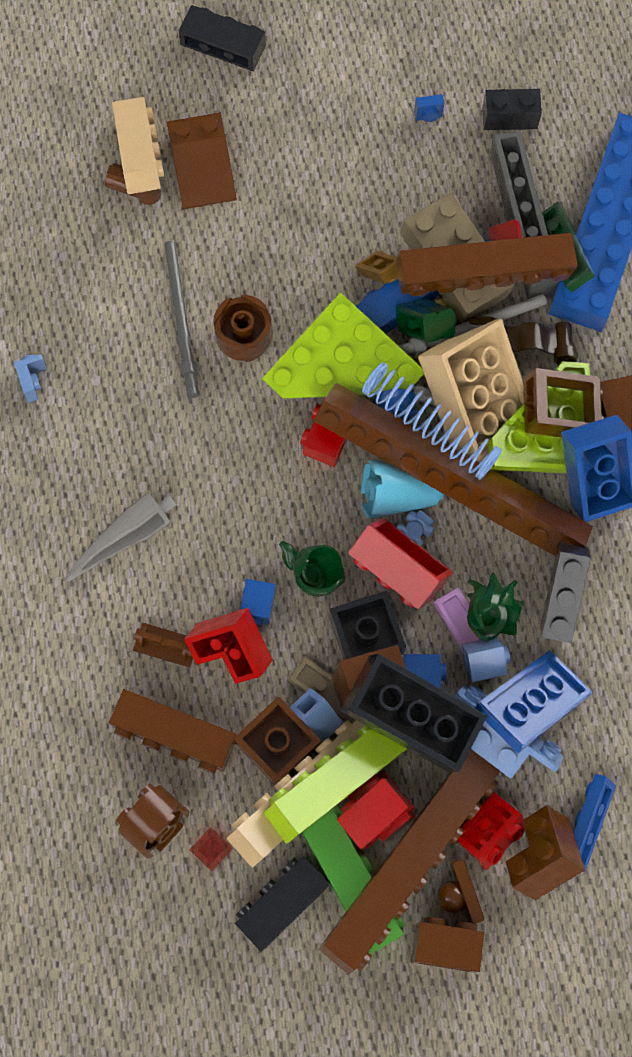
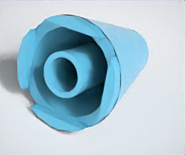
[361,460,444,519]

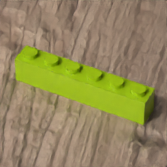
[263,725,407,844]

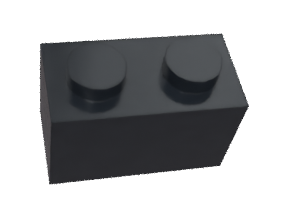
[482,89,542,130]

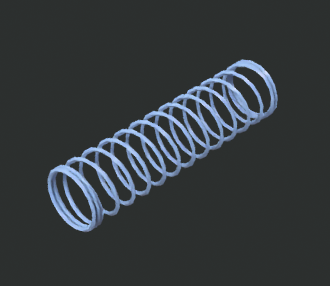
[362,362,502,480]

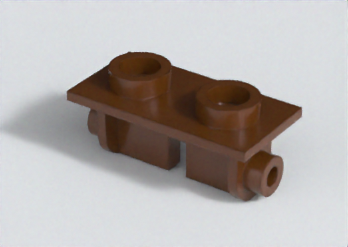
[133,622,193,668]

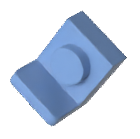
[14,354,47,403]

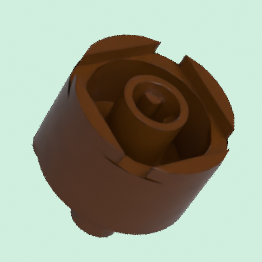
[214,295,272,362]
[116,784,190,859]

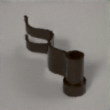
[469,316,577,365]

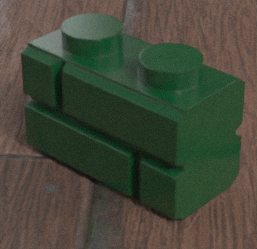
[396,298,457,343]

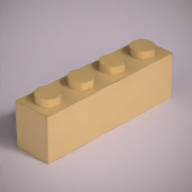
[112,97,164,194]

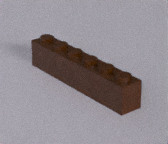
[396,233,578,296]

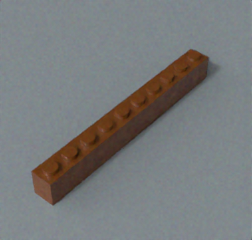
[314,383,593,556]

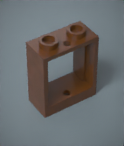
[524,368,604,438]

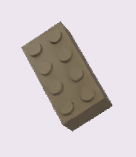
[400,192,515,323]

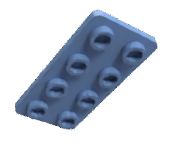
[454,685,564,778]

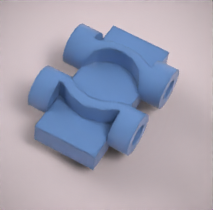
[397,510,435,546]

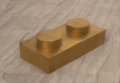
[355,251,398,284]

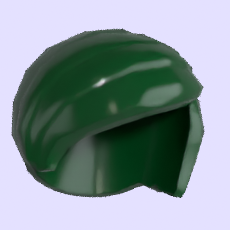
[279,541,346,597]

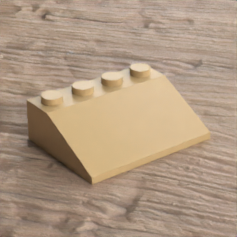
[418,319,524,462]

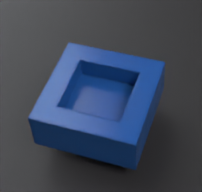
[414,94,444,122]

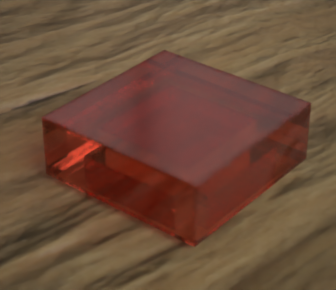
[190,827,233,872]

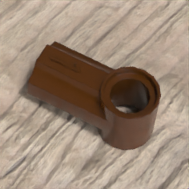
[105,163,161,205]

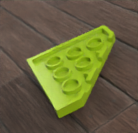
[262,292,424,399]
[487,361,590,473]

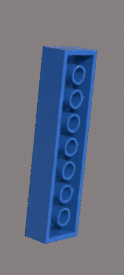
[548,112,632,332]

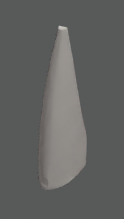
[65,493,176,582]

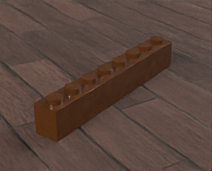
[318,749,500,974]

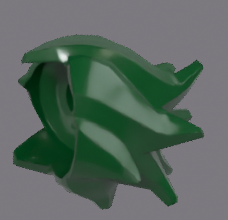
[467,572,524,642]

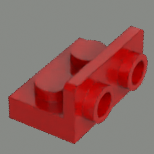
[456,792,525,870]

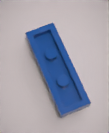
[574,773,616,872]

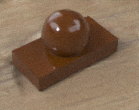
[437,859,485,924]

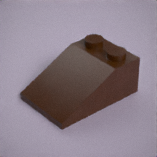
[167,112,237,209]

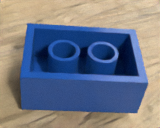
[561,415,632,522]

